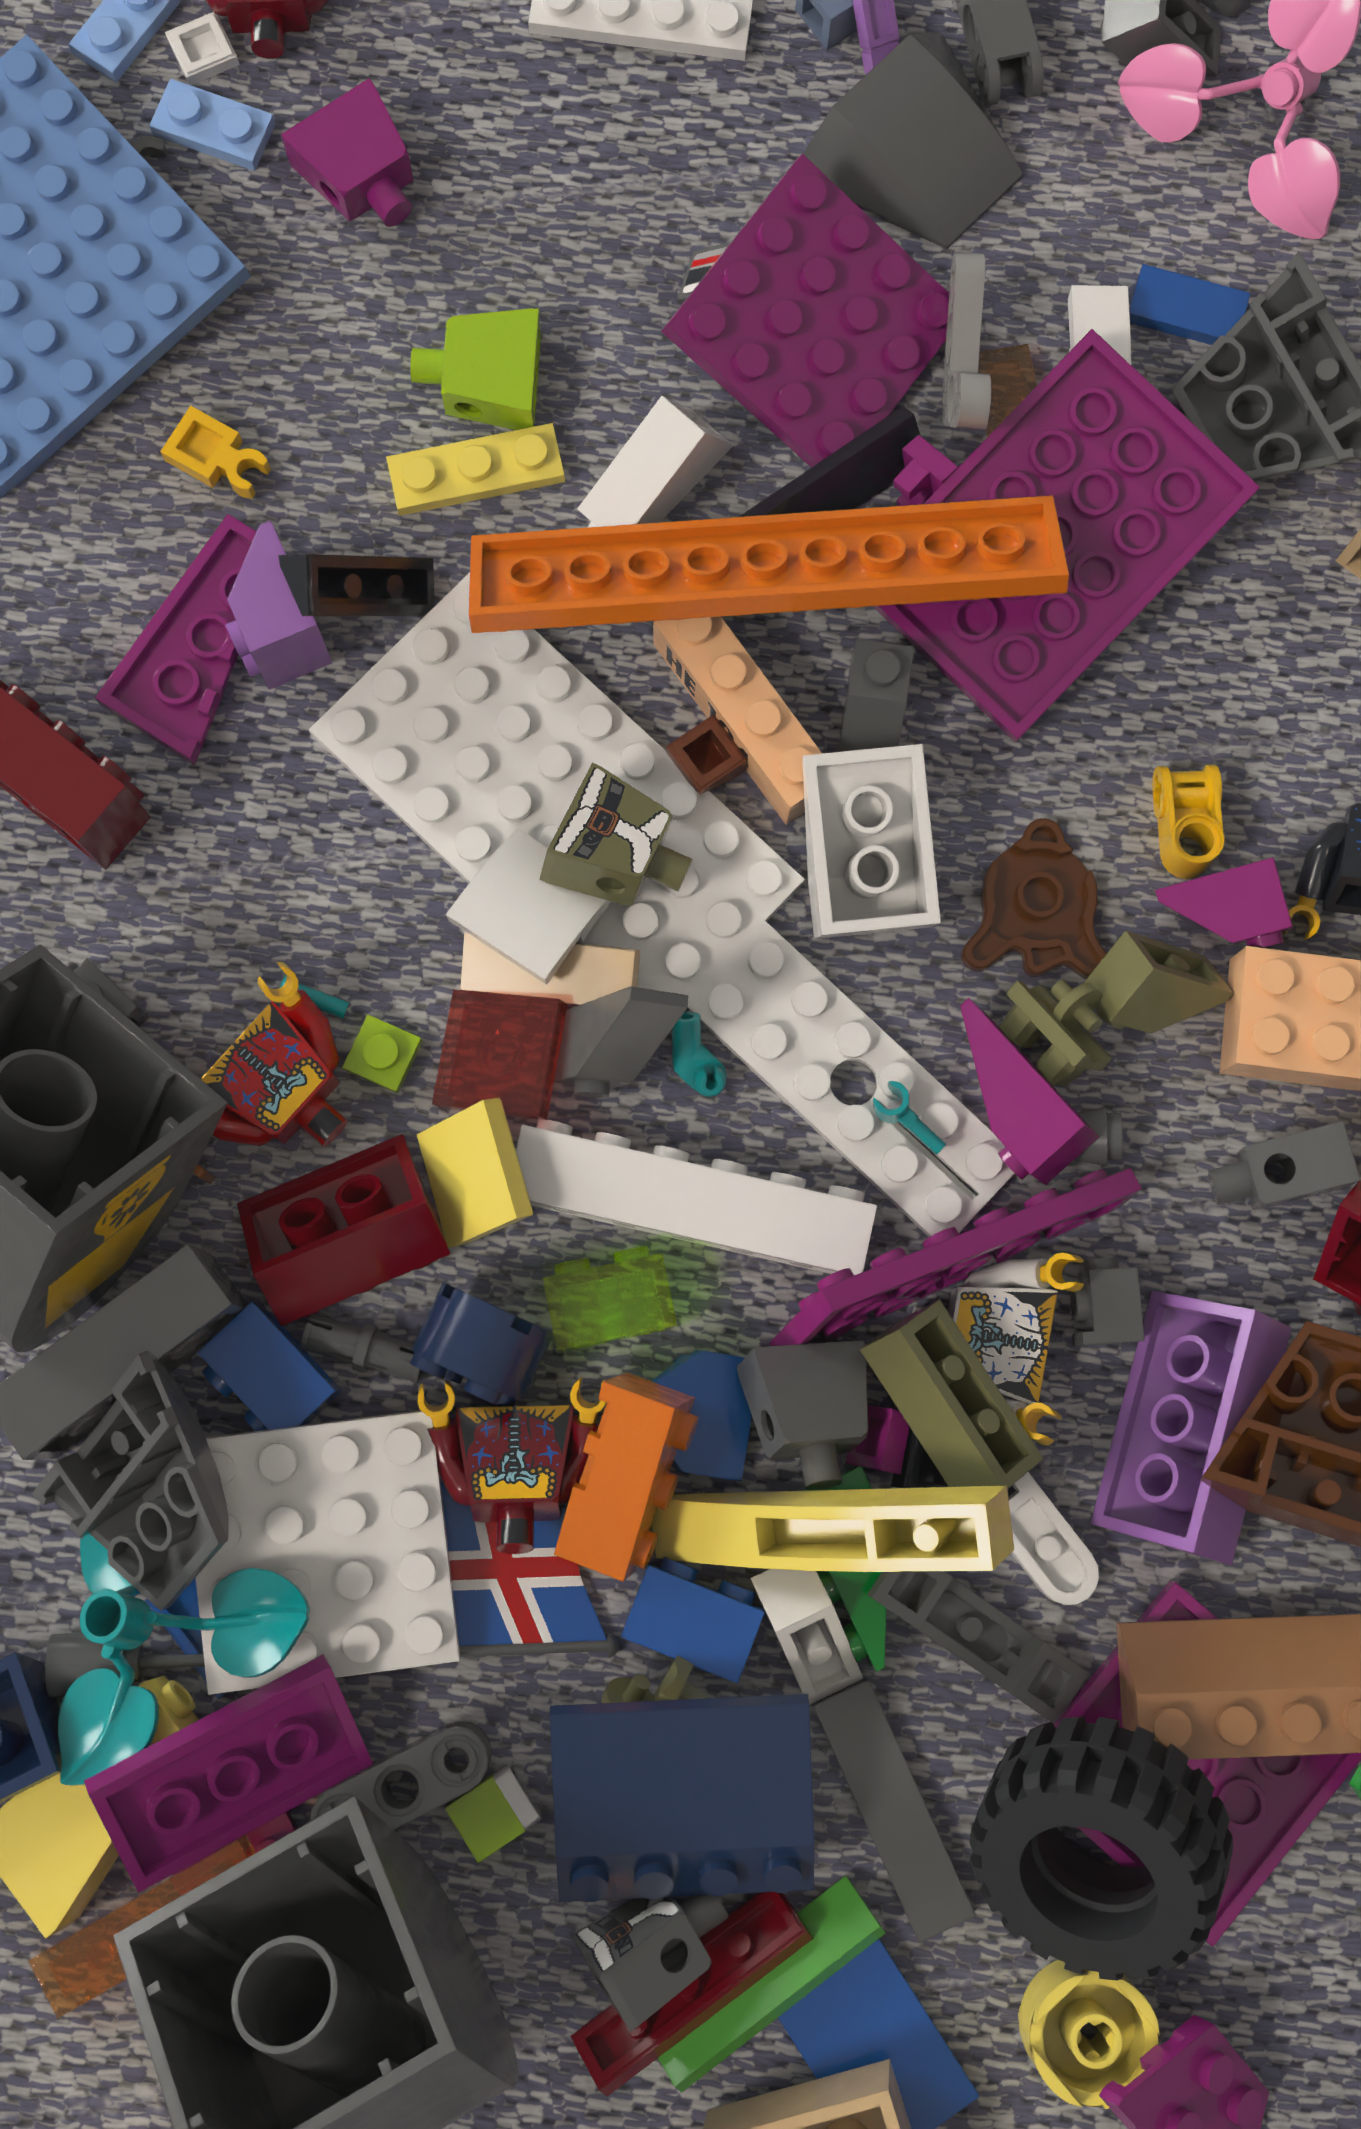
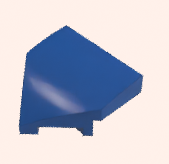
[652,1350,752,1482]

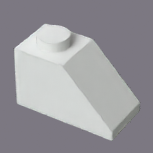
[751,1569,863,1705]

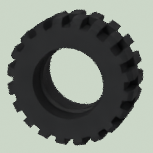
[969,1716,1233,1981]

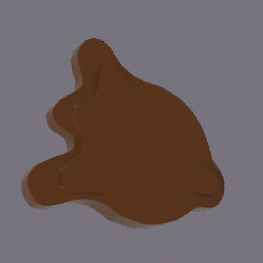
[961,818,1107,979]

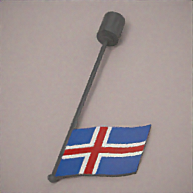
[45,1481,620,1698]

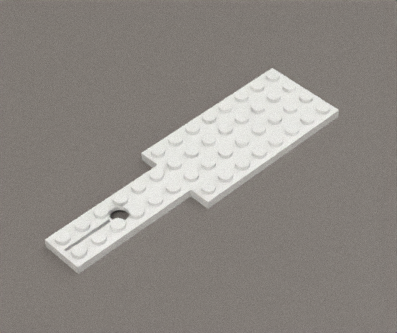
[308,572,1014,1237]

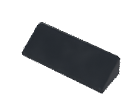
[278,554,434,616]

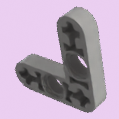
[942,252,991,429]

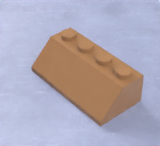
[1116,1613,1361,1759]

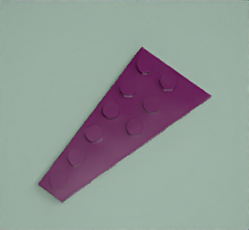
[769,1168,1142,1346]

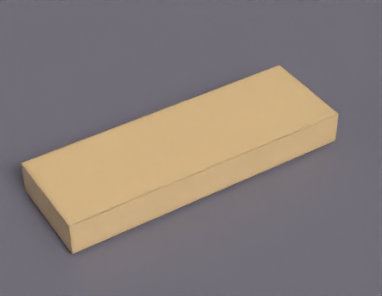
[460,932,641,1005]

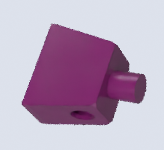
[281,78,414,227]

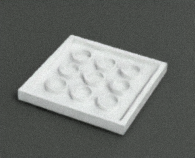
[195,1410,460,1695]

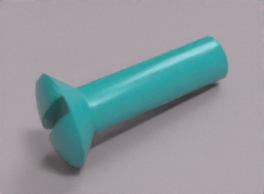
[279,975,350,1019]

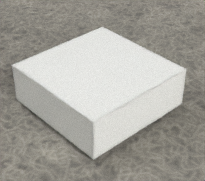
[165,12,240,85]

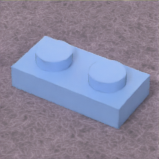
[68,0,181,83]
[149,78,276,171]

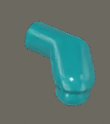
[671,1011,727,1097]

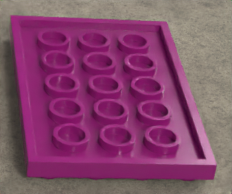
[872,329,1260,743]

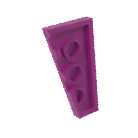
[95,514,256,766]

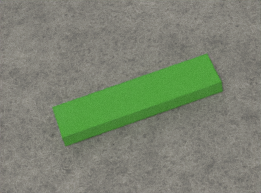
[658,1875,886,2093]

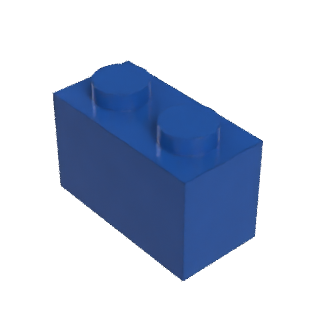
[197,1301,343,1431]
[621,1556,765,1684]

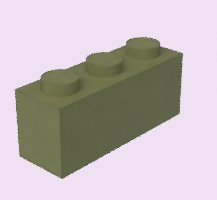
[859,1299,1044,1489]

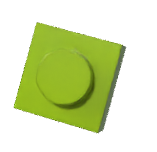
[342,1014,423,1094]

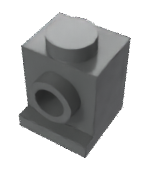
[1070,1257,1145,1347]

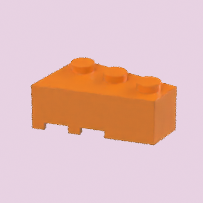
[554,1372,699,1582]

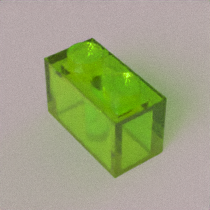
[543,1246,677,1352]

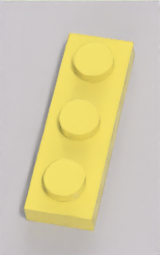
[386,423,565,516]

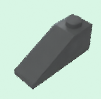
[553,986,688,1098]

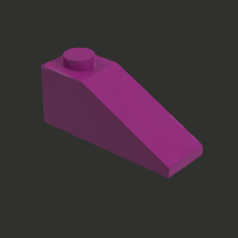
[960,998,1100,1185]

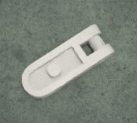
[1008,1472,1099,1605]

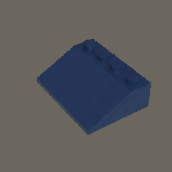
[550,1694,814,1902]

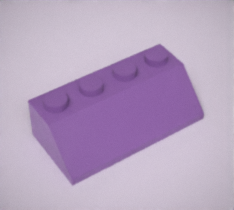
[1090,1291,1292,1566]

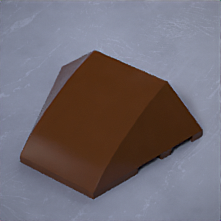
[1200,1321,1361,1547]

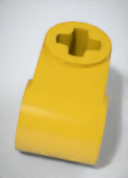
[1152,764,1225,879]

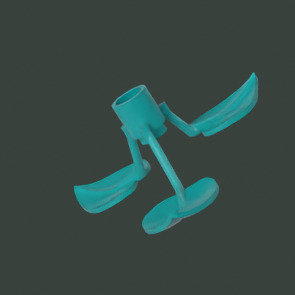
[58,1534,310,1786]

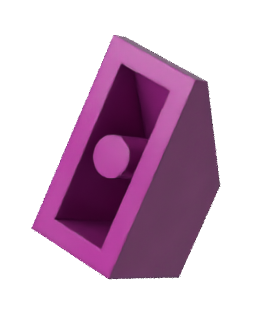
[1155,857,1294,948]

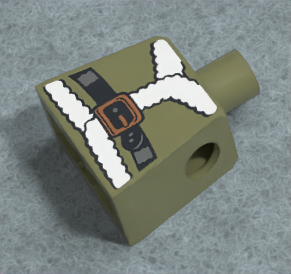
[539,762,693,906]

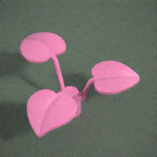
[1118,0,1361,239]

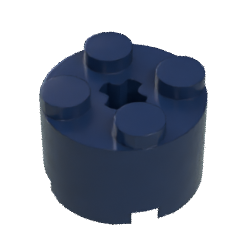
[409,1282,554,1407]

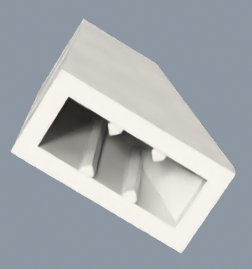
[577,396,734,528]

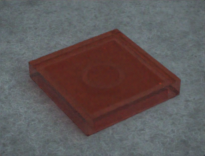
[432,989,568,1120]

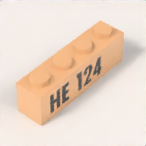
[653,616,822,825]

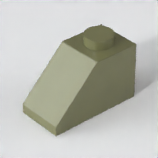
[1083,930,1234,1033]

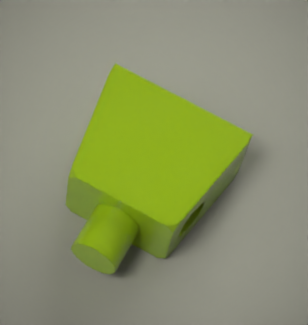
[410,308,541,430]

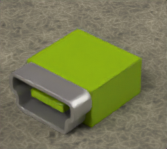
[445,1764,542,1863]

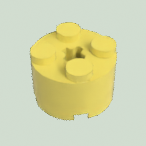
[1018,1959,1160,2109]

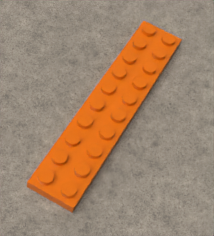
[469,495,1069,633]

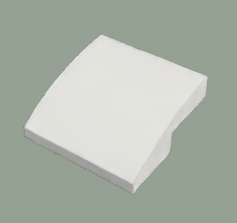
[446,829,611,985]

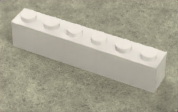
[516,1119,877,1276]

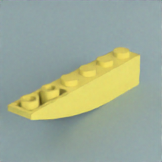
[652,1486,1014,1572]

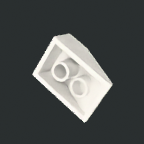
[802,744,941,939]

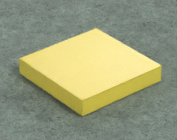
[416,1097,533,1248]

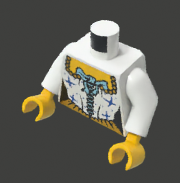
[912,1253,1084,1446]

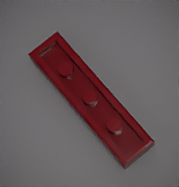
[570,1892,813,2097]

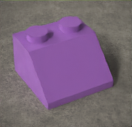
[225,520,332,690]

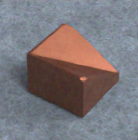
[666,714,747,795]

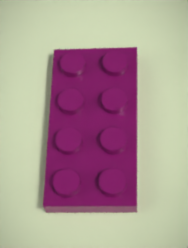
[84,1654,373,1893]

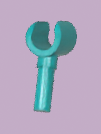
[873,1081,946,1155]

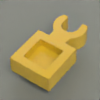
[160,405,271,499]

